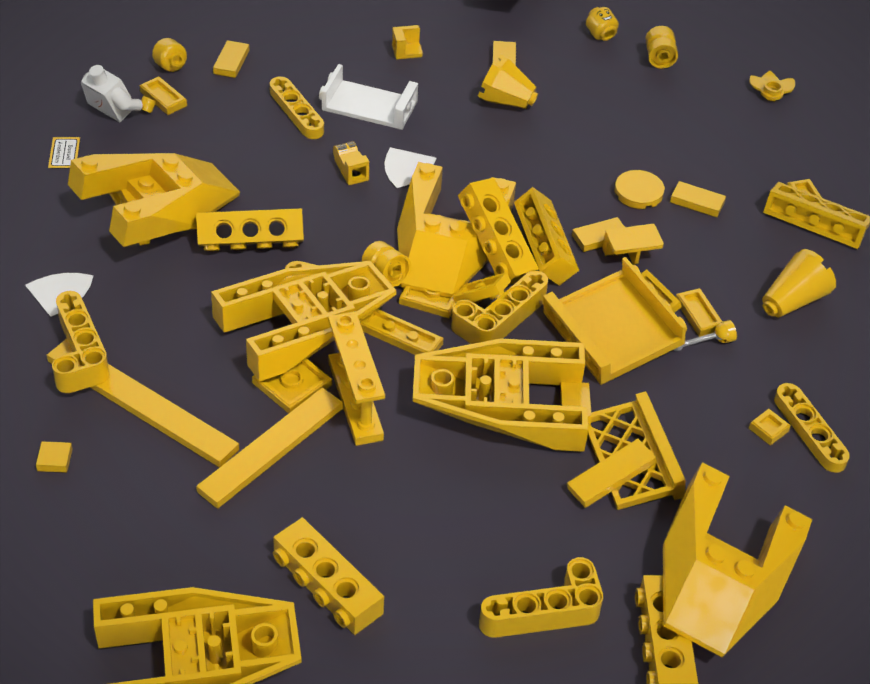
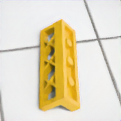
[763,182,870,249]

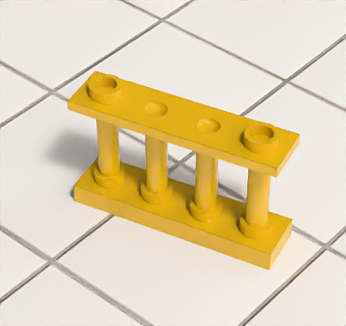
[328,311,385,446]

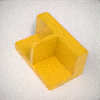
[602,224,664,265]

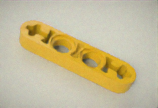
[270,77,324,139]
[774,383,850,473]

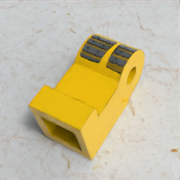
[333,141,369,186]

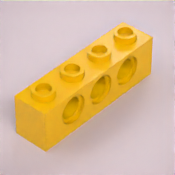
[457,178,539,286]
[514,187,579,286]
[196,208,304,251]
[273,517,384,635]
[635,575,698,684]

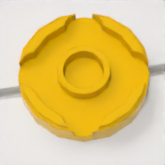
[614,170,665,209]

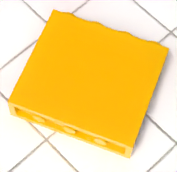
[543,257,687,385]

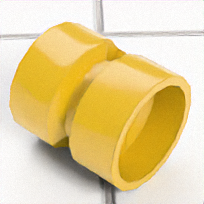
[645,26,678,69]
[362,241,411,287]

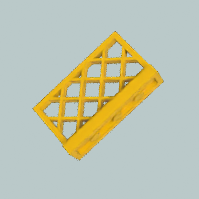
[588,391,686,510]

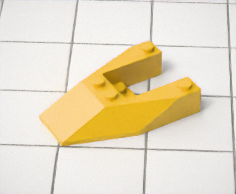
[68,153,240,247]
[397,162,516,298]
[211,261,396,382]
[413,339,588,452]
[663,462,813,657]
[93,587,302,684]

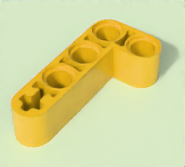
[451,271,548,344]
[52,291,110,393]
[479,557,603,638]

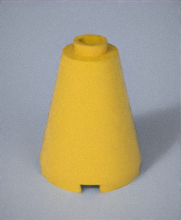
[762,249,836,318]

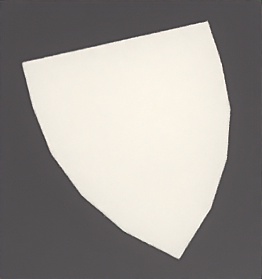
[384,147,436,188]
[25,273,93,317]

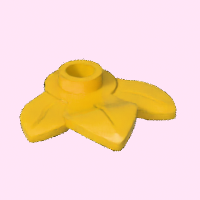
[749,71,795,101]

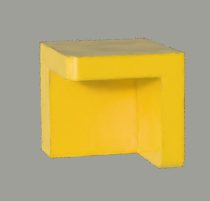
[392,25,423,60]

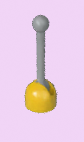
[674,320,737,351]

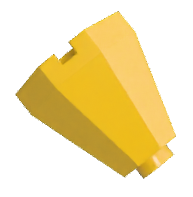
[478,54,538,109]

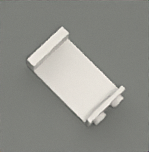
[319,64,418,130]

